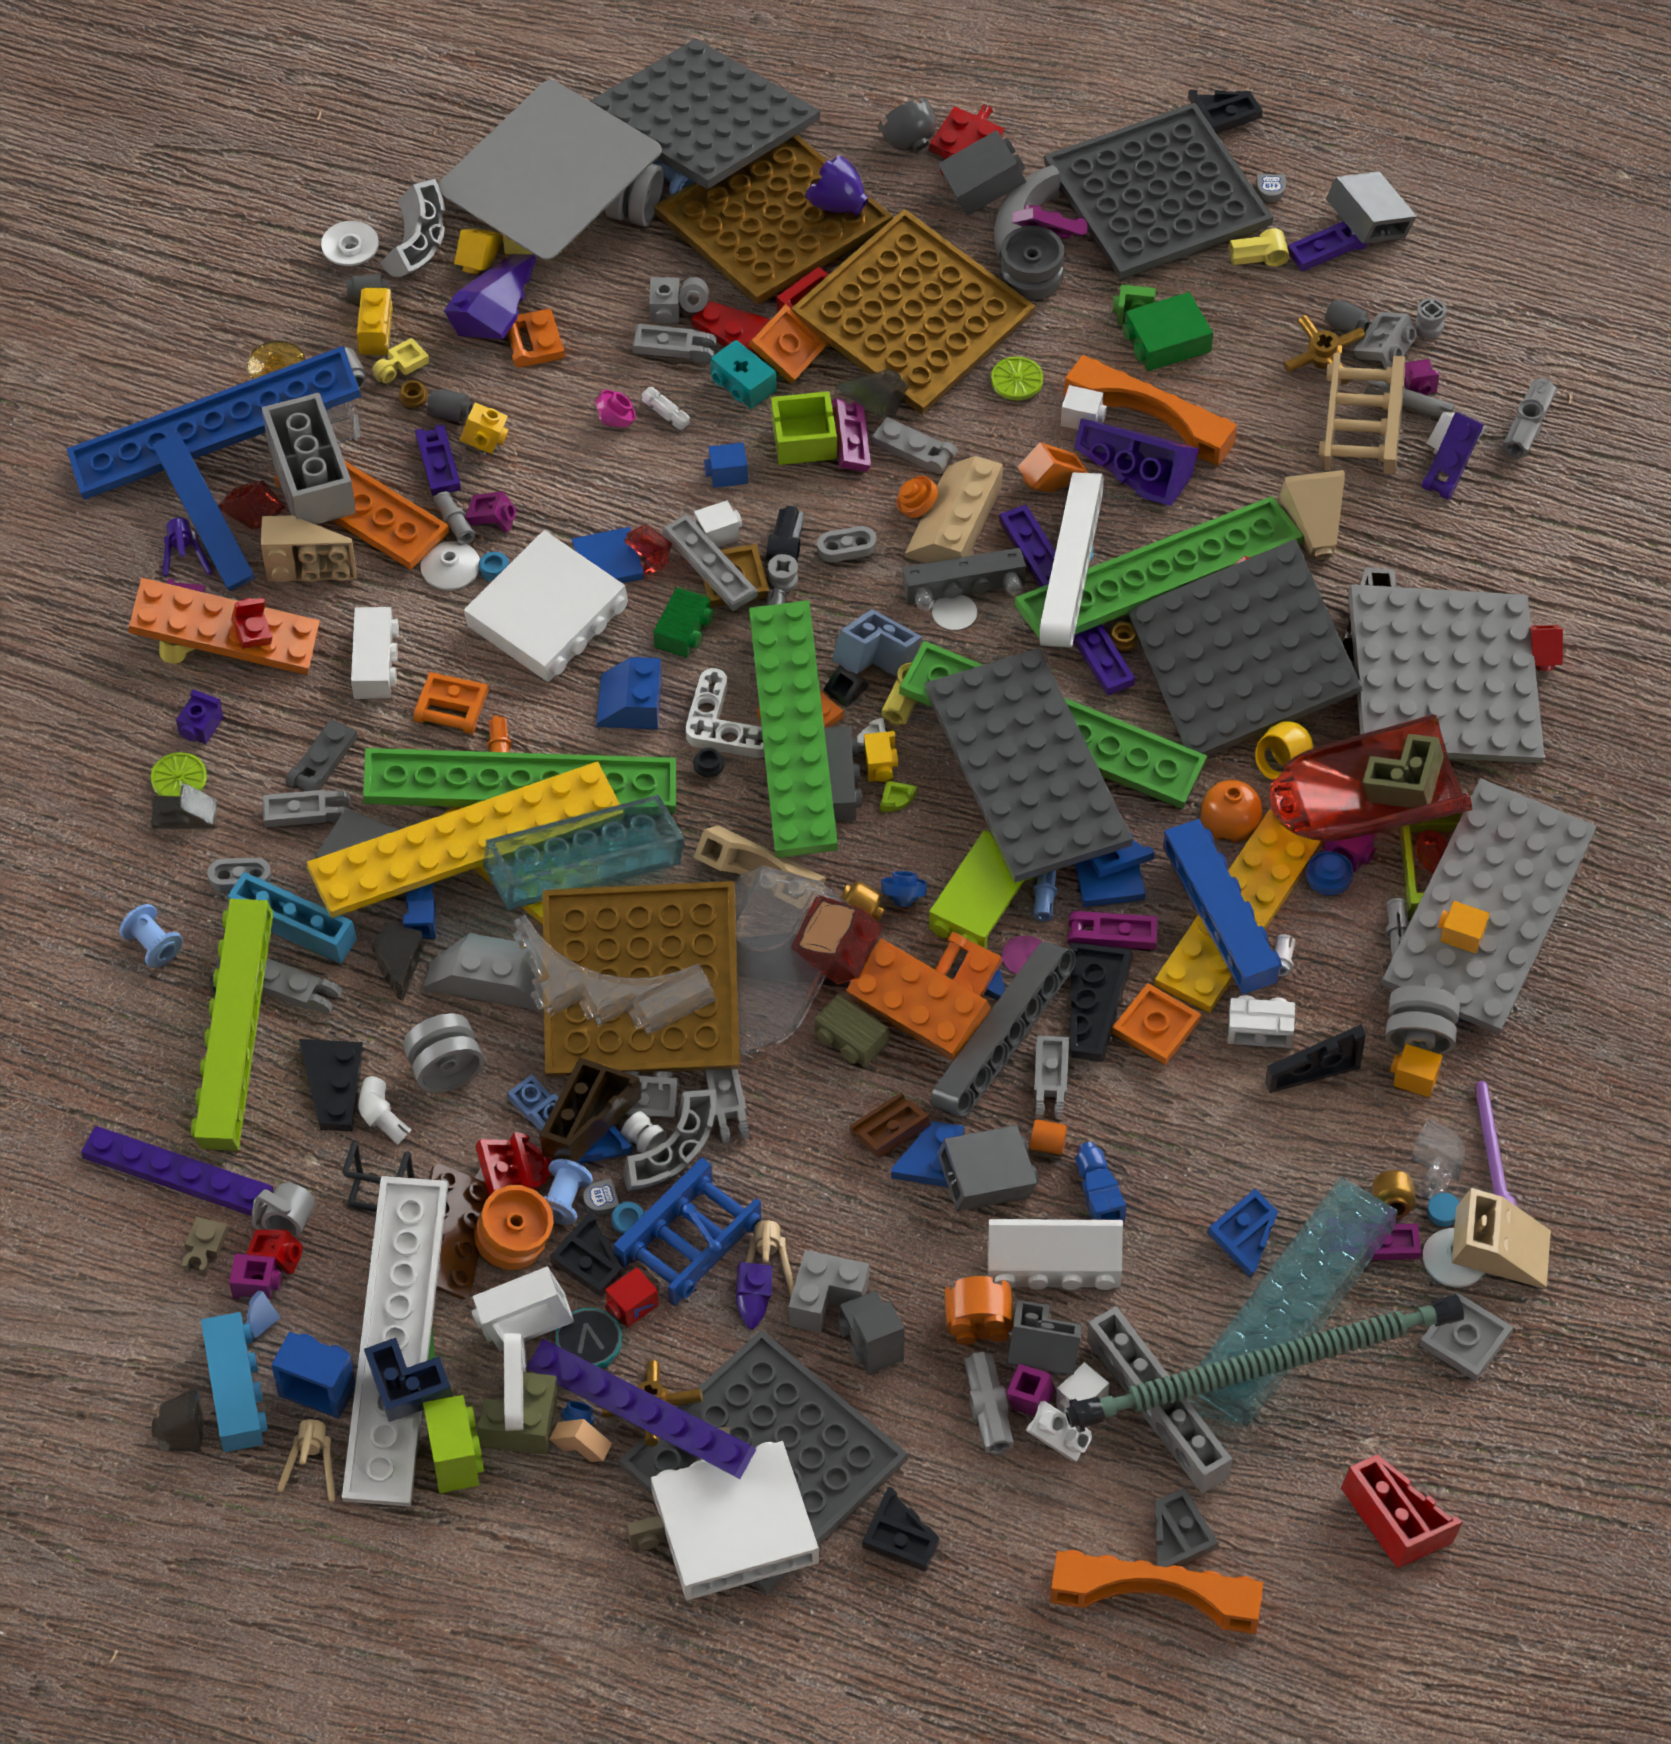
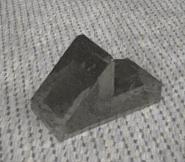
[151,783,217,829]

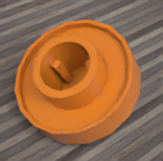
[897,476,938,518]

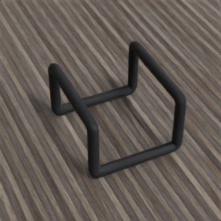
[342,1141,415,1212]

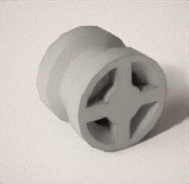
[768,554,798,592]

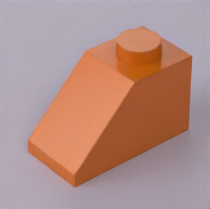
[1018,442,1089,493]

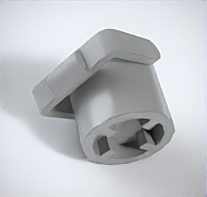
[252,1183,315,1239]

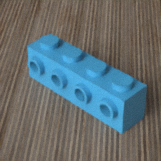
[227,872,357,964]
[201,1312,268,1452]

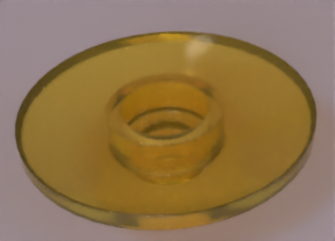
[247,340,305,379]

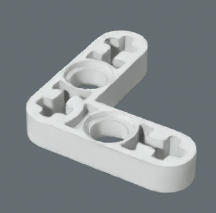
[686,668,765,758]
[504,1333,527,1431]

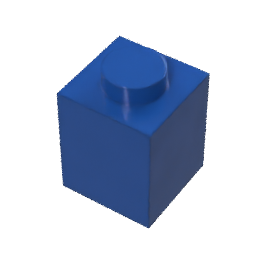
[704,442,748,488]

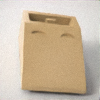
[261,515,357,582]
[1451,1188,1551,1289]

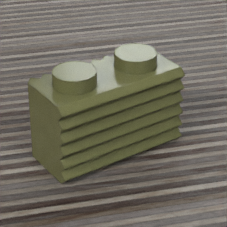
[815,994,889,1067]

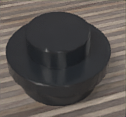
[693,748,724,777]

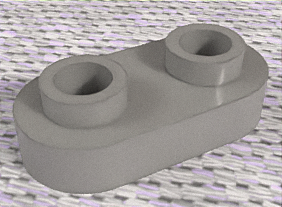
[817,526,876,562]
[207,858,272,892]

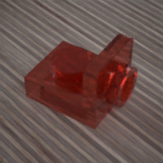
[624,523,672,575]

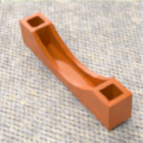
[1064,355,1237,466]
[1050,1550,1264,1634]

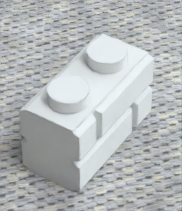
[1227,995,1295,1049]

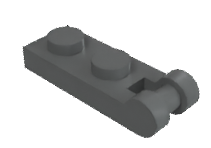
[286,719,358,791]

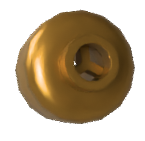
[837,881,885,928]
[1372,1170,1416,1219]

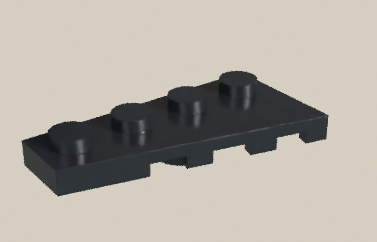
[1070,942,1133,1062]

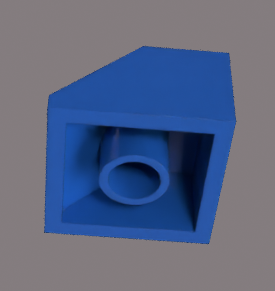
[596,657,662,729]

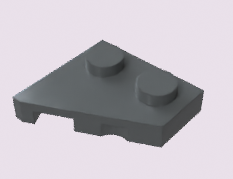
[1154,1488,1218,1567]

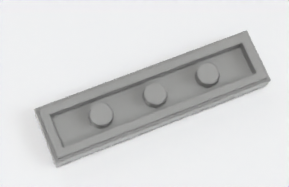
[663,514,758,611]

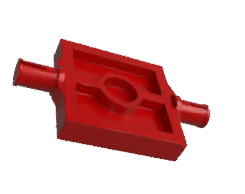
[929,104,1005,175]

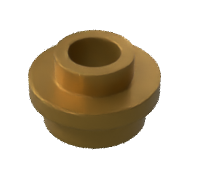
[399,380,428,408]
[1108,622,1139,651]

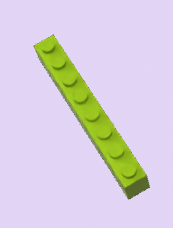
[191,899,274,1151]

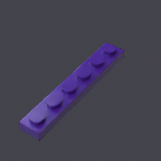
[81,1126,274,1216]

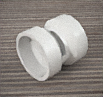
[621,1111,667,1153]

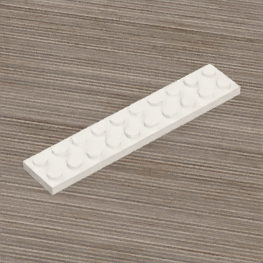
[342,1176,448,1507]

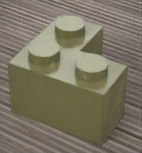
[1363,734,1444,810]
[478,1372,559,1455]

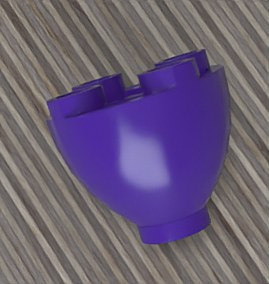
[804,155,869,215]

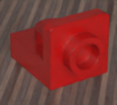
[231,598,273,649]
[246,1229,303,1274]

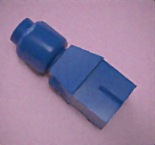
[403,882,437,940]
[1075,1142,1126,1222]

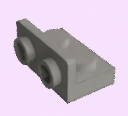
[1353,312,1417,370]
[625,1071,679,1118]

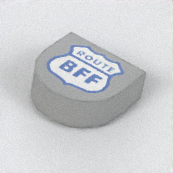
[1256,174,1286,202]
[583,1178,619,1216]

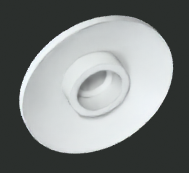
[321,221,379,266]
[421,541,480,591]
[1422,1228,1486,1287]

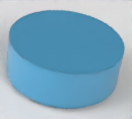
[479,552,509,582]
[1427,1192,1460,1227]
[611,1202,644,1235]

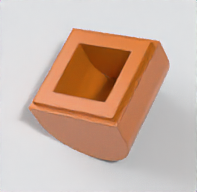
[1030,1119,1067,1156]

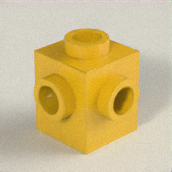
[459,402,509,454]

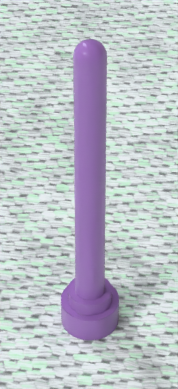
[1475,1081,1517,1206]

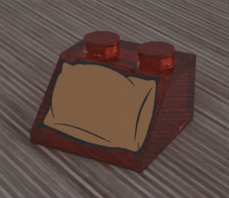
[791,895,884,984]

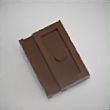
[850,1092,931,1158]

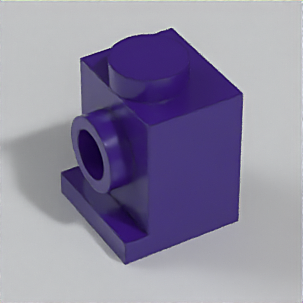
[176,689,223,744]

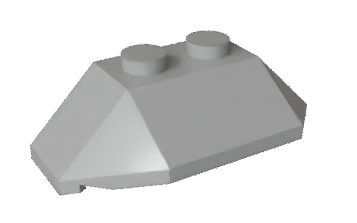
[423,933,544,1012]

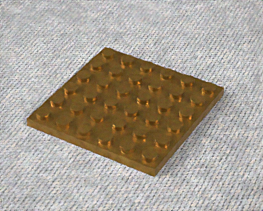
[654,134,893,305]
[791,209,1035,415]
[542,881,740,1077]

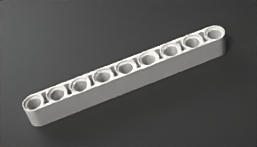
[1040,472,1104,647]

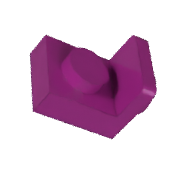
[1404,359,1439,395]
[465,491,516,532]

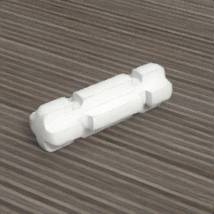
[642,387,690,430]

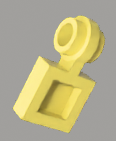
[372,338,429,384]

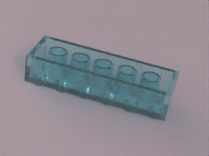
[483,795,685,910]

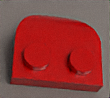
[475,1132,552,1196]

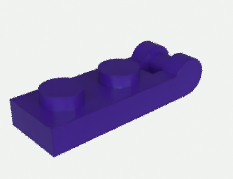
[1287,221,1369,272]
[1421,412,1484,500]
[415,424,461,496]

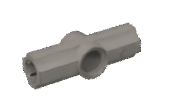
[1503,377,1557,459]
[964,1352,1014,1455]

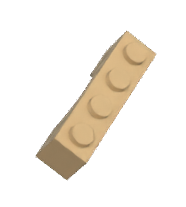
[693,825,826,911]

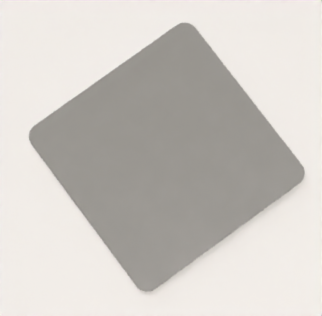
[438,80,662,260]

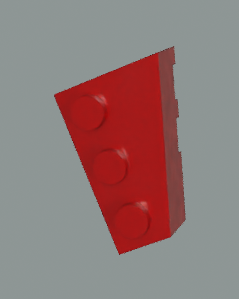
[1341,1454,1463,1569]

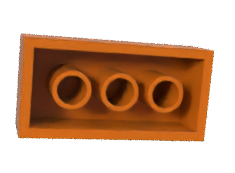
[846,938,991,1061]

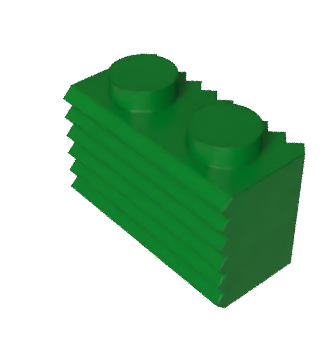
[653,587,714,658]

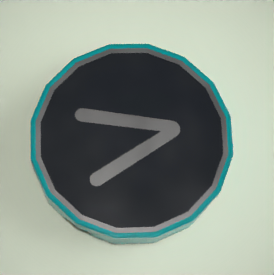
[555,1308,622,1369]

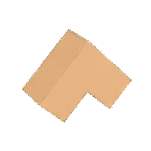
[549,1419,612,1462]

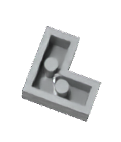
[788,1250,869,1333]

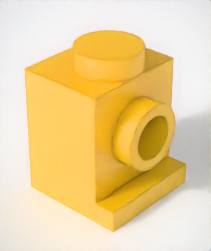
[864,731,898,782]

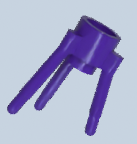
[162,517,212,577]

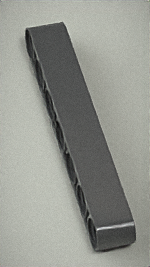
[931,942,1076,1117]

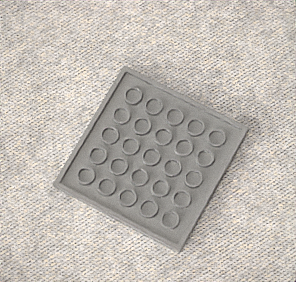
[1348,584,1545,763]

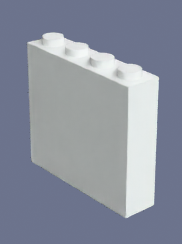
[464,530,628,682]
[651,1441,819,1601]

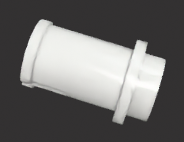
[1274,934,1296,976]

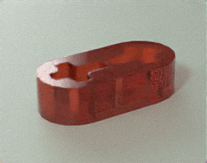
[1415,830,1448,874]

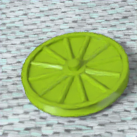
[991,356,1043,401]
[151,752,207,801]

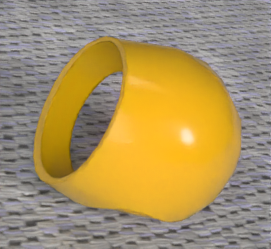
[1255,722,1313,780]

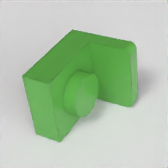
[1112,284,1156,325]

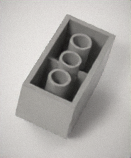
[261,392,356,525]

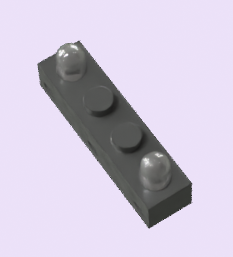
[902,548,1026,611]

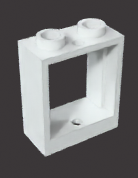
[472,1266,574,1352]

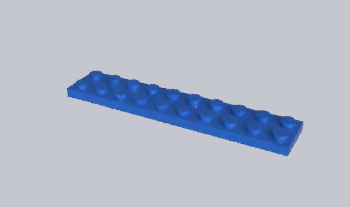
[67,346,362,500]

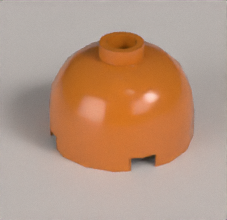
[1200,780,1262,843]

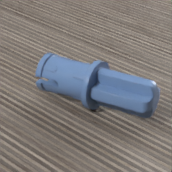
[1032,870,1058,922]

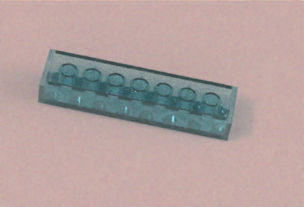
[1198,1176,1397,1427]

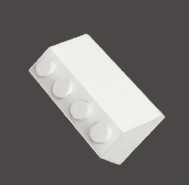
[987,1219,1123,1290]

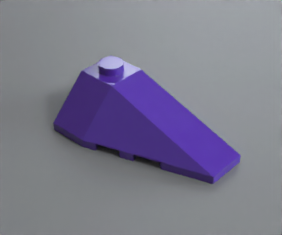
[444,254,536,339]
[1074,418,1199,505]

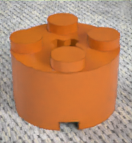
[945,1276,1013,1345]

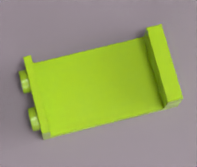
[929,830,1036,949]

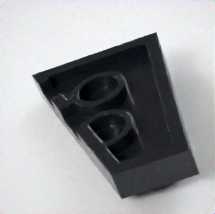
[1265,1024,1366,1093]

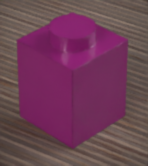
[1006,1364,1056,1417]

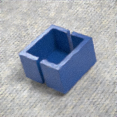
[271,1331,356,1419]

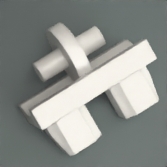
[1026,1401,1092,1461]

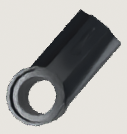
[766,506,804,562]

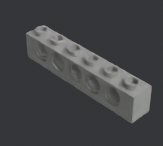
[1087,1306,1232,1494]

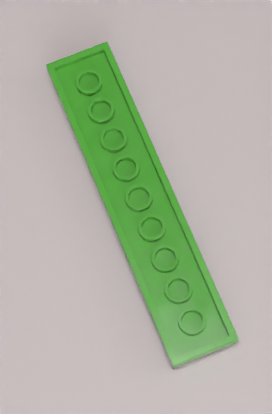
[1014,496,1304,639]
[749,600,838,858]
[899,641,1207,809]
[363,748,676,814]

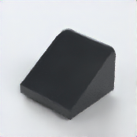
[823,665,869,707]

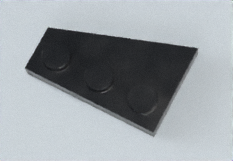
[299,1039,364,1132]

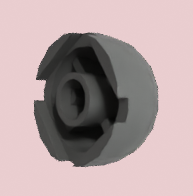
[879,98,936,151]

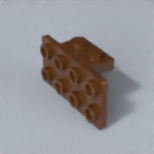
[429,1163,489,1300]

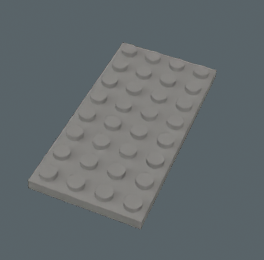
[1381,778,1597,1035]

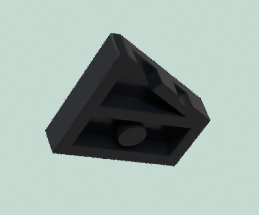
[1188,90,1263,133]
[549,1212,622,1298]
[862,1487,939,1572]

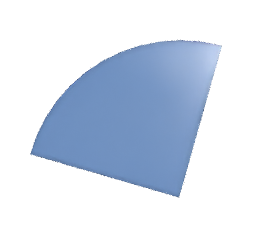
[246,1290,281,1338]

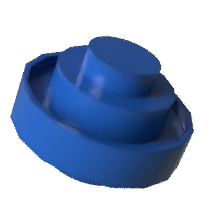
[1306,851,1353,895]
[881,871,927,907]

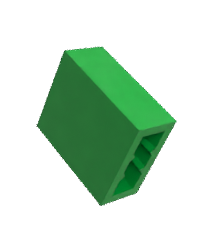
[1122,292,1213,371]

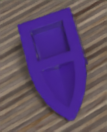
[736,1262,772,1330]

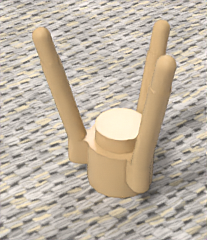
[745,1220,795,1297]
[277,1419,336,1503]

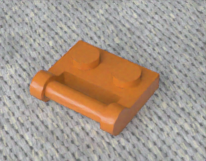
[507,308,565,368]
[413,672,489,735]
[935,932,1003,997]

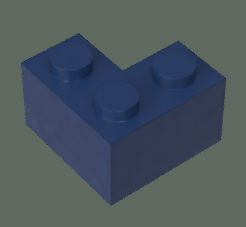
[364,1337,453,1422]

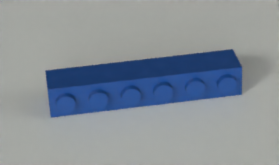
[1163,819,1282,995]

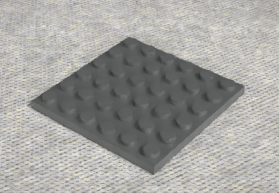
[590,38,820,189]
[1044,103,1273,279]
[1128,539,1363,757]
[619,1329,908,1595]

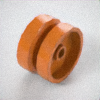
[474,1185,554,1270]

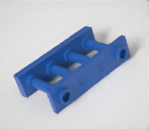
[613,1157,762,1306]

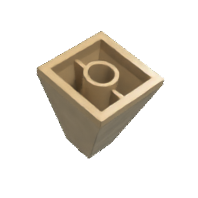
[1278,470,1345,560]

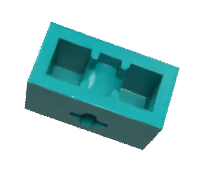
[710,340,777,409]

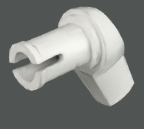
[358,1076,412,1145]

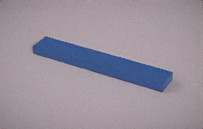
[152,431,256,592]

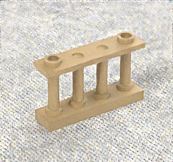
[1319,353,1405,474]

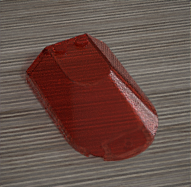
[1269,714,1473,841]

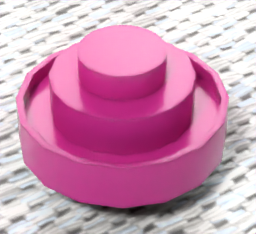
[595,390,636,428]

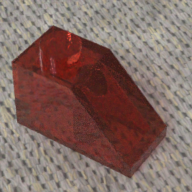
[218,480,285,530]

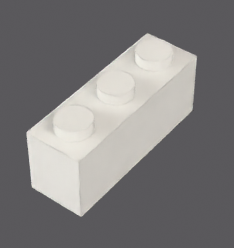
[351,607,399,699]

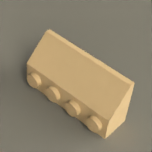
[905,456,1003,563]

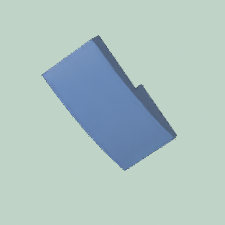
[506,1074,559,1131]

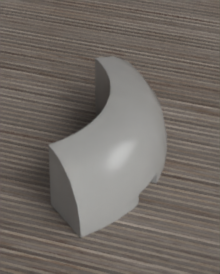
[994,165,1060,258]
[380,179,445,277]
[623,1089,716,1191]

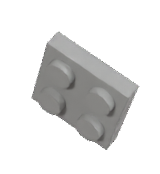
[1419,1292,1513,1381]

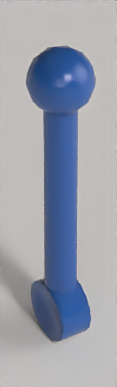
[682,1203,722,1254]

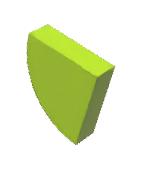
[880,780,917,812]

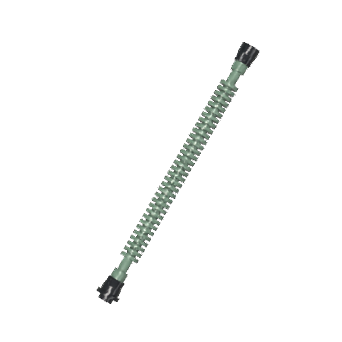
[1065,1294,1464,1433]

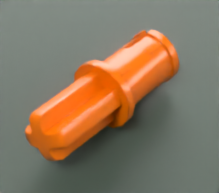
[487,715,512,753]

